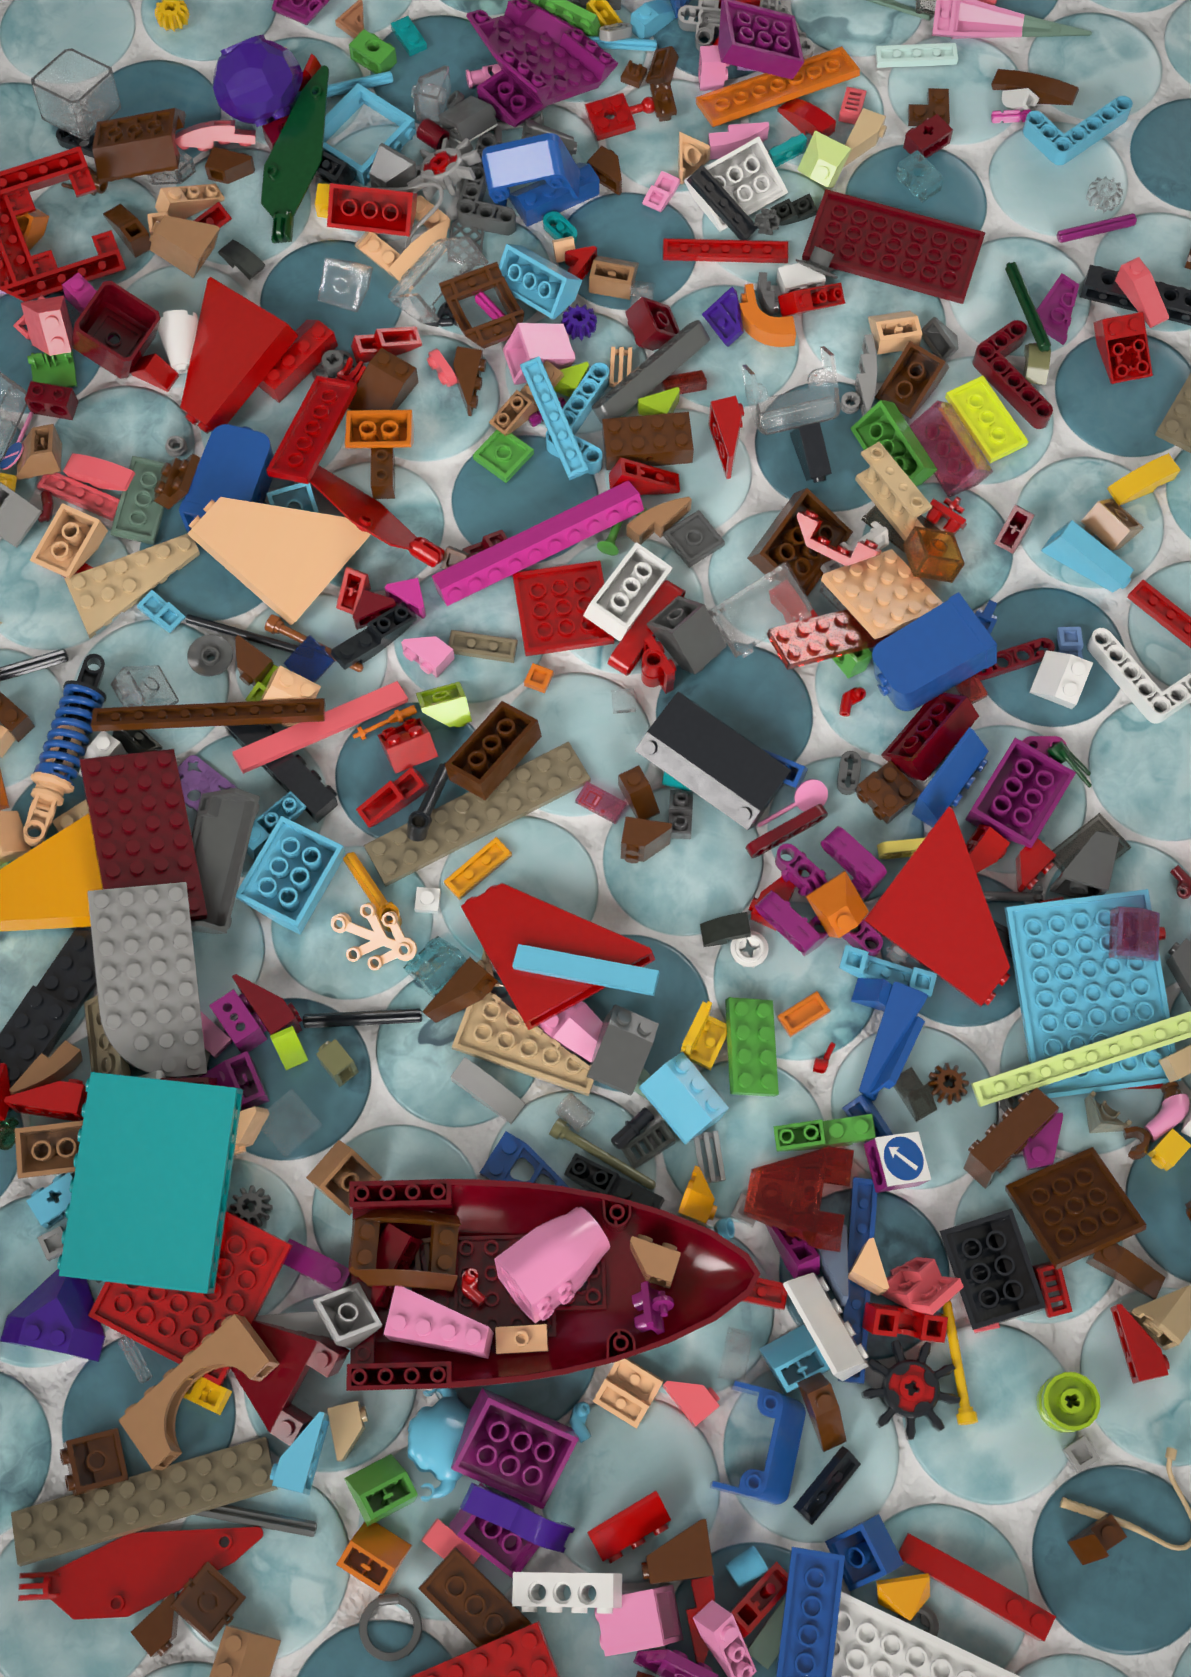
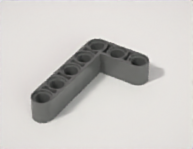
[457,133,516,236]

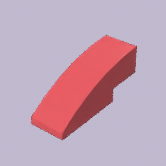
[63,453,135,491]

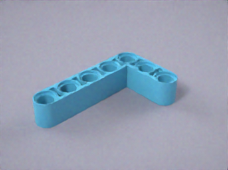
[1022,96,1133,165]
[546,362,609,474]

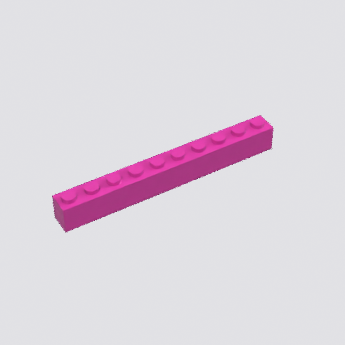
[431,481,644,606]

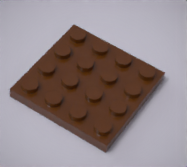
[1005,1147,1147,1270]

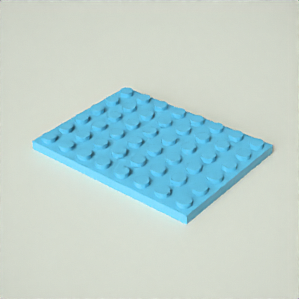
[1004,889,1181,1098]

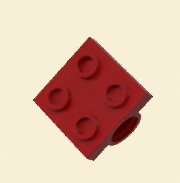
[641,635,676,694]

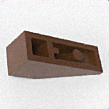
[422,957,498,1023]
[1086,1243,1166,1300]
[797,1372,847,1452]

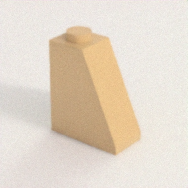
[1128,1285,1191,1350]

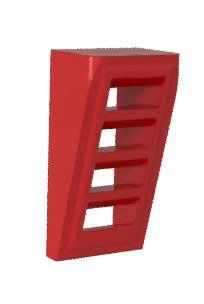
[1032,1261,1073,1318]

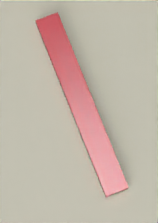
[232,681,408,774]

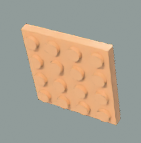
[821,549,943,639]

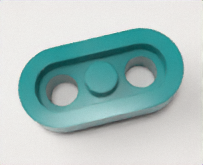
[543,211,577,244]

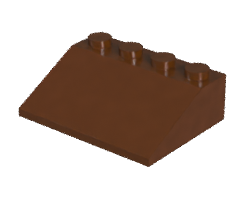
[747,488,853,598]

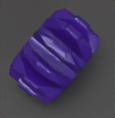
[561,304,597,341]

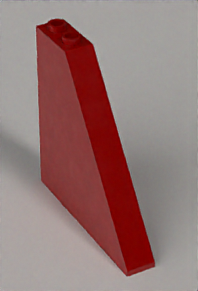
[180,277,298,434]
[864,806,1011,1007]
[461,883,655,1030]

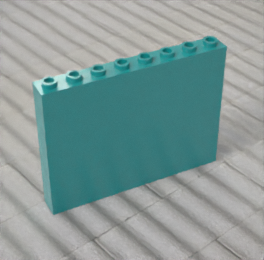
[57,1072,243,1294]

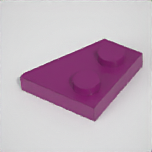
[1022,1112,1063,1170]

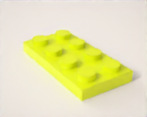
[945,376,1029,463]

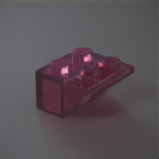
[1109,906,1160,961]

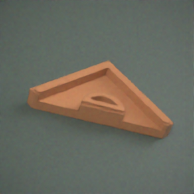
[335,0,364,39]

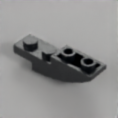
[331,602,417,670]
[564,1153,665,1209]

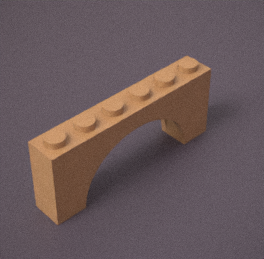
[118,1314,279,1470]

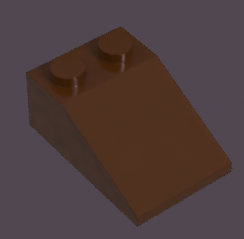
[875,341,949,419]
[348,348,418,411]

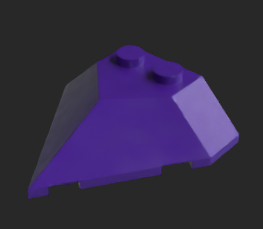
[0,1269,106,1362]

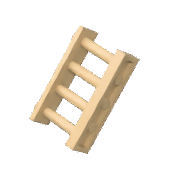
[855,442,932,544]

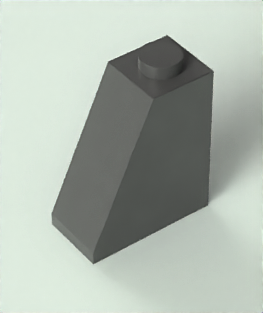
[1166,938,1191,1006]

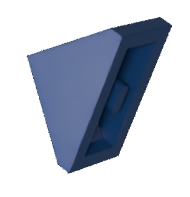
[851,978,892,1012]

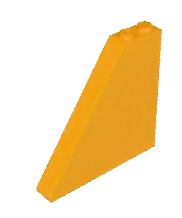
[0,813,102,931]

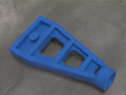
[479,1131,570,1188]

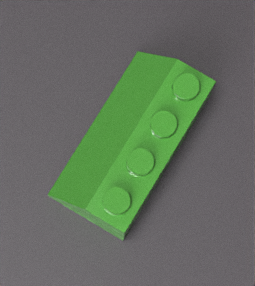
[850,400,938,487]

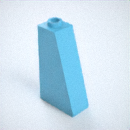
[1041,520,1134,593]

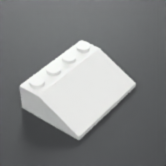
[684,136,788,232]

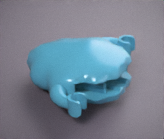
[408,1388,472,1502]

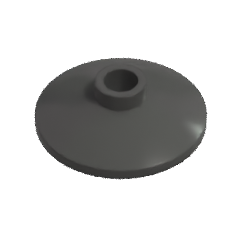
[187,634,233,677]

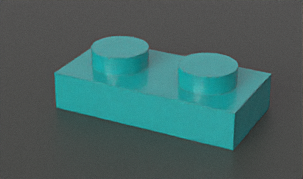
[391,16,427,57]
[768,133,807,168]

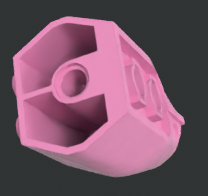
[494,1207,610,1323]

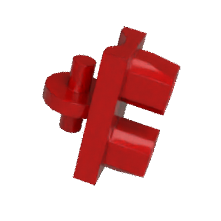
[926,497,967,536]

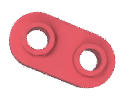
[427,348,457,387]

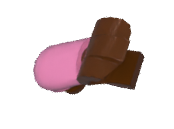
[1123,1082,1190,1160]

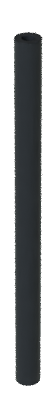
[185,614,315,659]

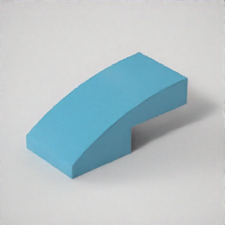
[137,590,186,633]

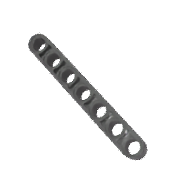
[592,320,710,424]

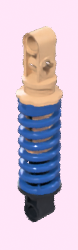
[23,654,107,847]

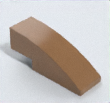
[626,497,692,545]
[9,1040,83,1095]

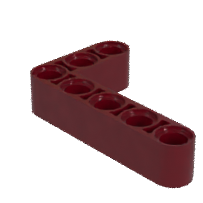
[972,320,1053,429]

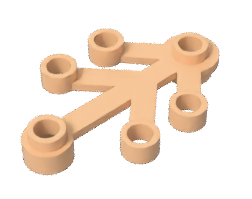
[331,903,417,970]

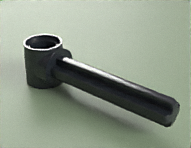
[406,762,449,842]

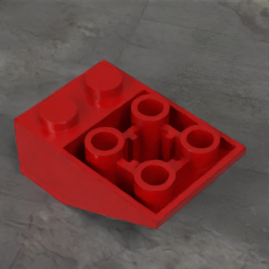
[1093,312,1153,384]

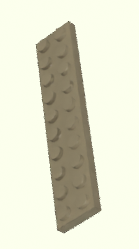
[364,741,591,887]
[11,1437,278,1567]

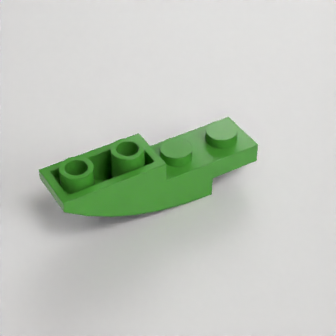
[773,1114,876,1152]

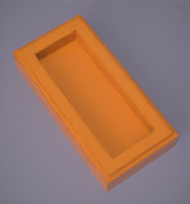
[777,991,831,1037]

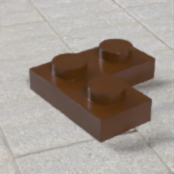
[908,88,950,126]

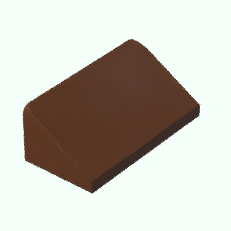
[646,46,679,85]

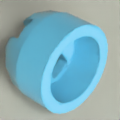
[714,1218,735,1239]

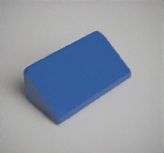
[842,1094,893,1143]

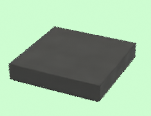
[663,510,725,568]

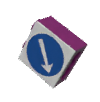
[863,1131,931,1193]

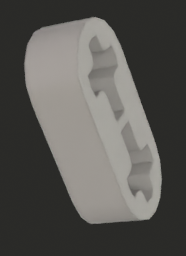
[599,23,632,41]

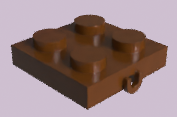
[170,1562,246,1642]

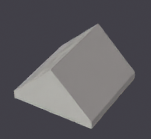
[313,1282,382,1349]

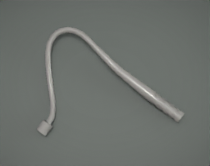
[371,182,444,251]

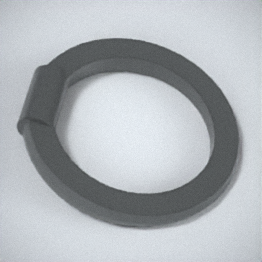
[359,1593,422,1661]

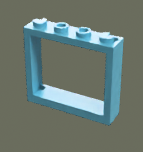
[323,83,416,186]

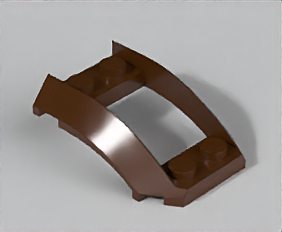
[439,262,524,349]
[348,1209,462,1292]

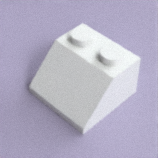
[1029,650,1093,709]

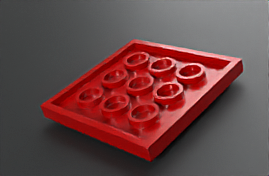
[512,561,614,656]

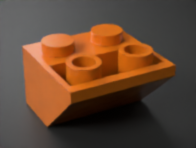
[336,1521,412,1594]

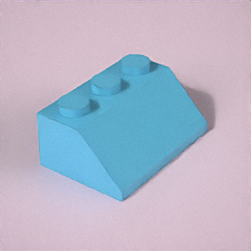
[639,1052,729,1145]

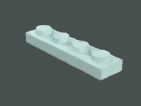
[875,43,958,68]

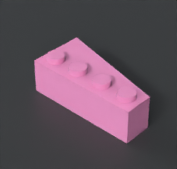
[384,1286,494,1359]

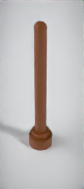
[265,614,364,672]

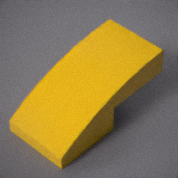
[183,1377,232,1415]

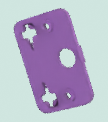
[178,755,237,811]

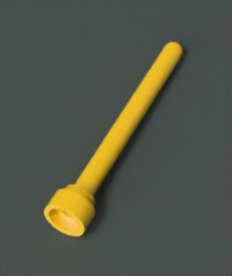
[942,1300,978,1425]

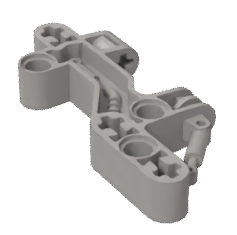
[678,0,814,59]

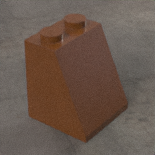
[641,1519,714,1584]

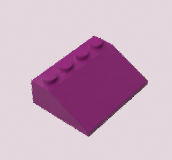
[718,0,804,80]
[965,737,1076,848]
[451,1387,579,1509]

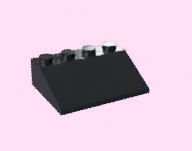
[940,1209,1047,1330]

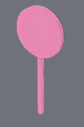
[757,779,828,827]

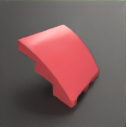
[882,1257,964,1315]

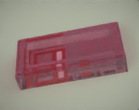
[575,782,627,824]

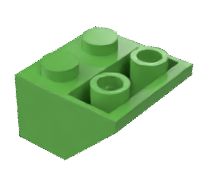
[344,1454,418,1527]

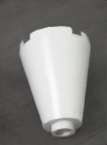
[158,310,199,374]

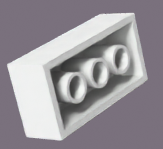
[583,542,673,641]

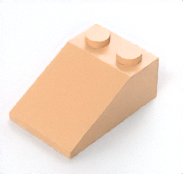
[30,503,108,579]

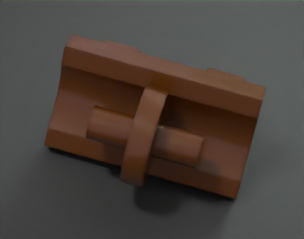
[650,81,677,122]

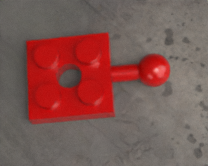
[585,93,655,141]

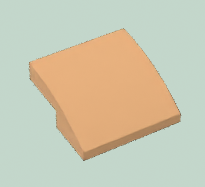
[593,1358,664,1429]

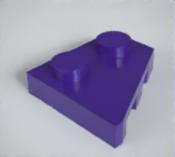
[702,287,744,347]

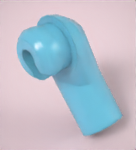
[569,1402,591,1443]

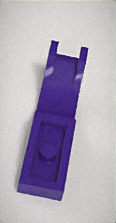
[460,1483,575,1553]

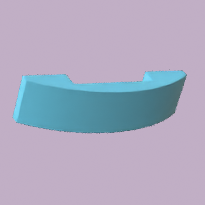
[839,945,937,997]

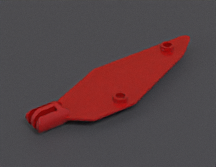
[310,465,445,568]
[18,1527,264,1620]

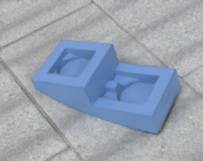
[1057,627,1084,659]

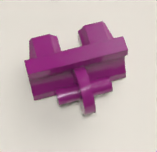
[632,1281,674,1335]

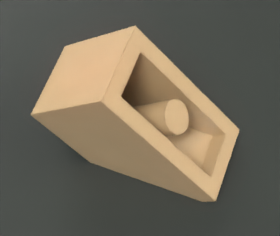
[327,1401,368,1462]

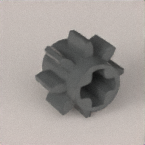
[754,208,780,235]

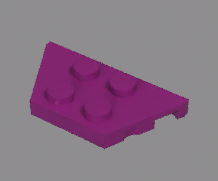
[633,1649,719,1677]

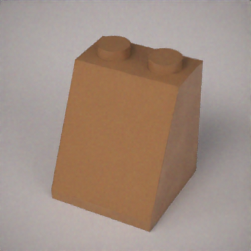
[149,215,220,278]

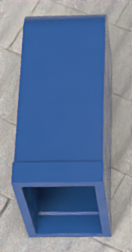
[179,424,274,532]
[872,592,997,711]

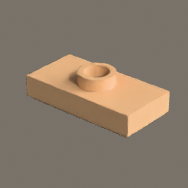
[495,1324,548,1354]

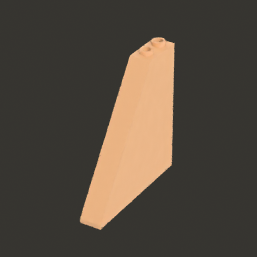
[188,497,371,626]

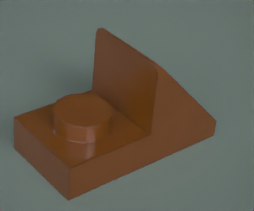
[1067,1512,1127,1565]

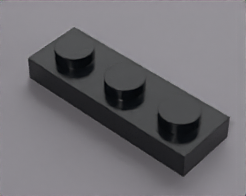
[793,1446,861,1525]

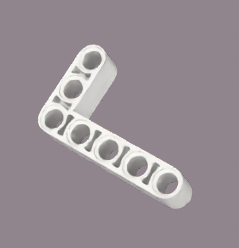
[1087,628,1191,724]

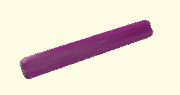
[1057,213,1137,243]

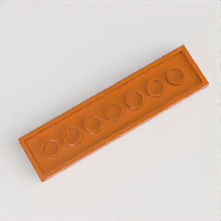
[696,46,860,127]

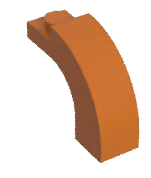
[739,284,796,347]

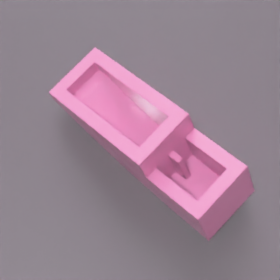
[708,122,769,160]

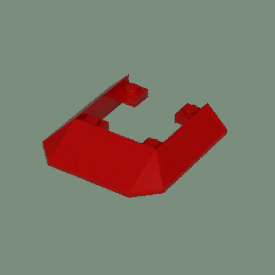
[0,146,126,302]

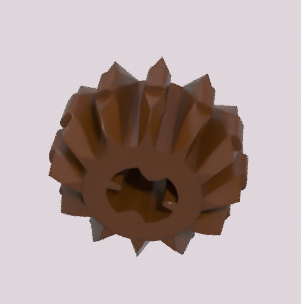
[927,1063,969,1105]

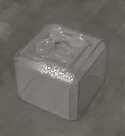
[31,48,121,140]

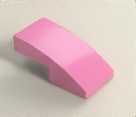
[642,171,680,212]

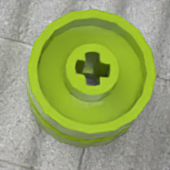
[1036,1372,1101,1433]

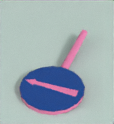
[0,412,33,470]

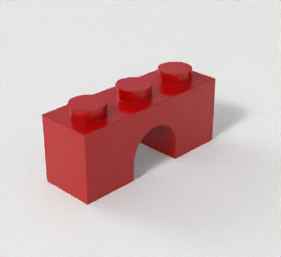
[862,1302,948,1343]

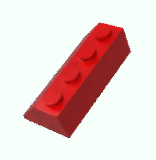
[327,183,418,237]
[258,320,338,403]

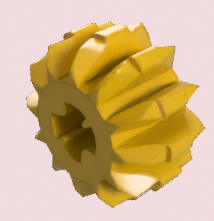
[154,0,190,32]

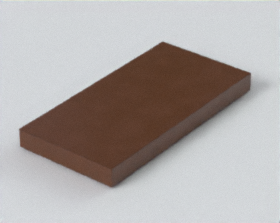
[418,1547,532,1647]

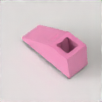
[693,1600,757,1677]

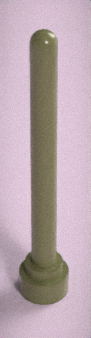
[549,1118,656,1190]

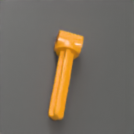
[343,852,402,932]

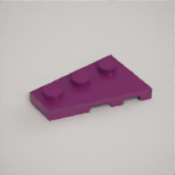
[1037,273,1079,345]

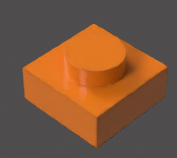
[524,663,554,693]

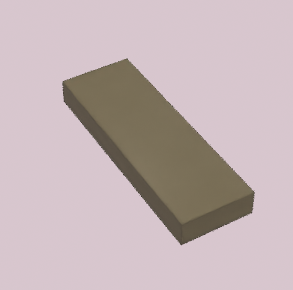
[448,630,518,663]

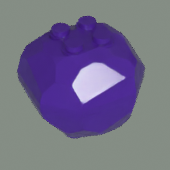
[213,34,303,127]

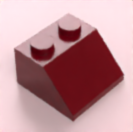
[625,297,680,351]

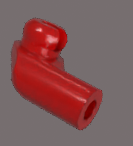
[839,687,866,717]
[461,1268,486,1307]

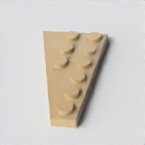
[64,533,200,639]
[452,992,594,1096]

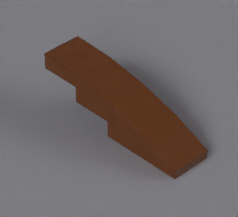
[991,69,1079,105]

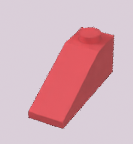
[1115,257,1169,328]

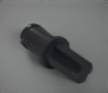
[611,1107,655,1150]

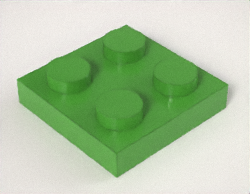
[473,430,534,483]

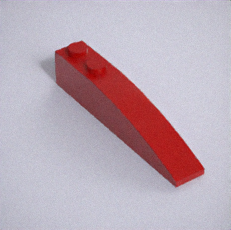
[898,1533,1056,1642]

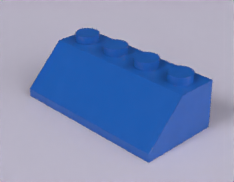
[508,162,600,227]
[912,727,989,828]

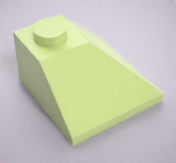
[797,131,852,188]

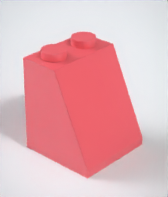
[21,296,73,356]

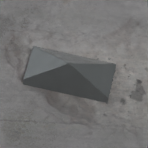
[921,317,959,361]

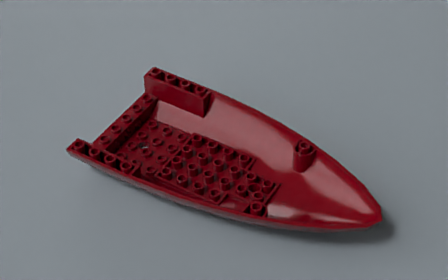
[346,1179,760,1391]

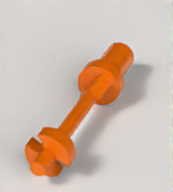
[352,705,417,740]

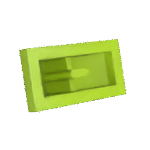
[554,361,589,398]
[637,387,680,416]

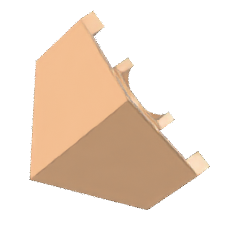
[678,131,711,184]

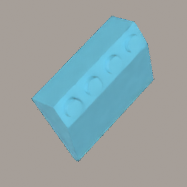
[235,816,346,935]

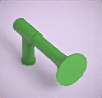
[597,508,647,556]

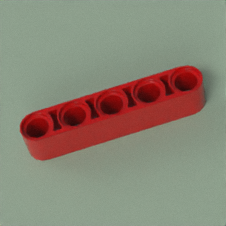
[607,580,686,676]

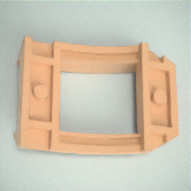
[354,195,451,282]

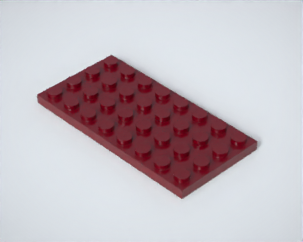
[802,189,986,304]
[80,749,207,920]

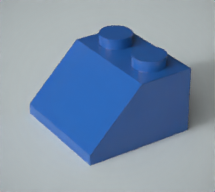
[825,1514,904,1591]

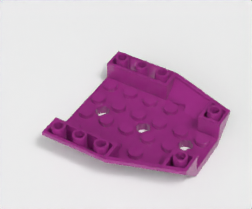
[466,0,618,107]

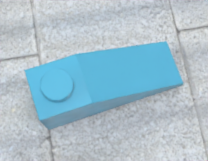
[630,0,675,39]

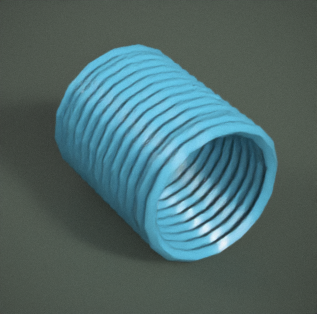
[725,1545,768,1589]

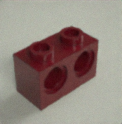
[25,381,78,420]

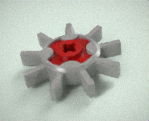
[407,138,482,201]

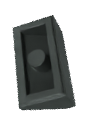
[112,729,163,754]

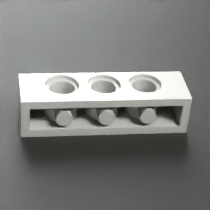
[512,1572,622,1614]

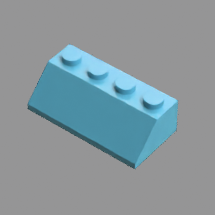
[499,244,582,319]

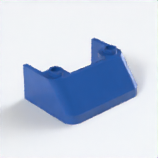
[482,133,580,207]
[710,1381,806,1505]

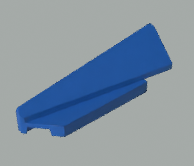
[859,982,928,1101]

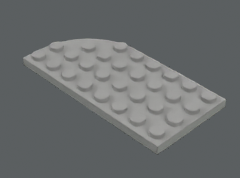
[87,882,207,1078]

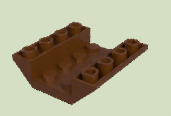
[92,108,186,183]

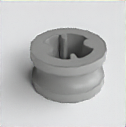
[840,392,861,414]

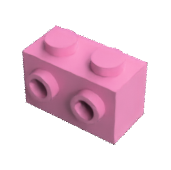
[698,45,729,91]

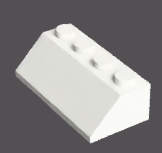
[783,1272,869,1381]

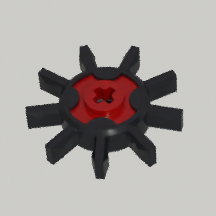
[861,1340,960,1440]

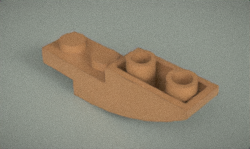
[489,360,564,436]

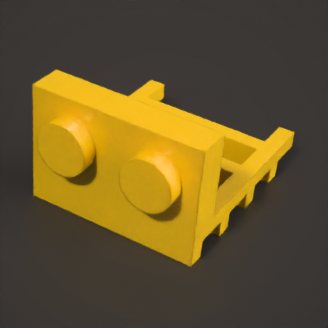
[681,1001,727,1071]

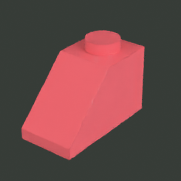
[662,1381,720,1427]

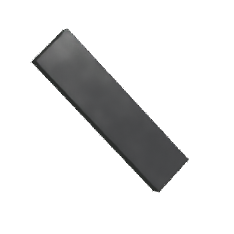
[687,165,759,240]

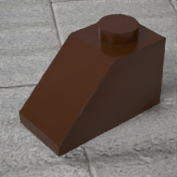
[587,146,622,195]
[235,635,274,686]
[618,765,660,820]
[131,1593,179,1657]

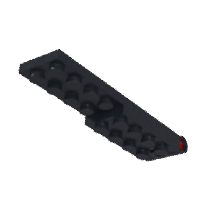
[0,927,97,1112]

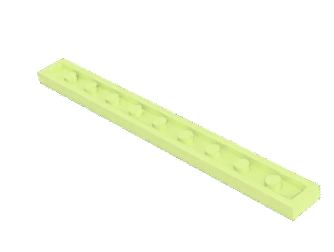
[971,1011,1191,1107]

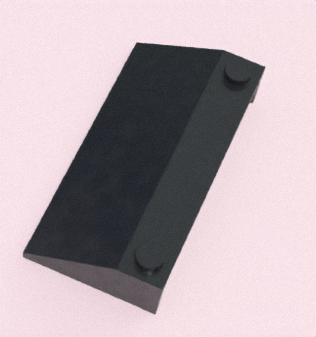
[635,691,792,830]

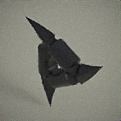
[422,302,459,327]

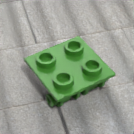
[27,350,77,387]

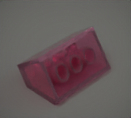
[909,400,993,497]

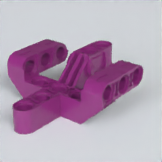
[755,826,887,957]

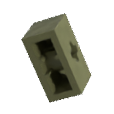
[316,1039,359,1087]

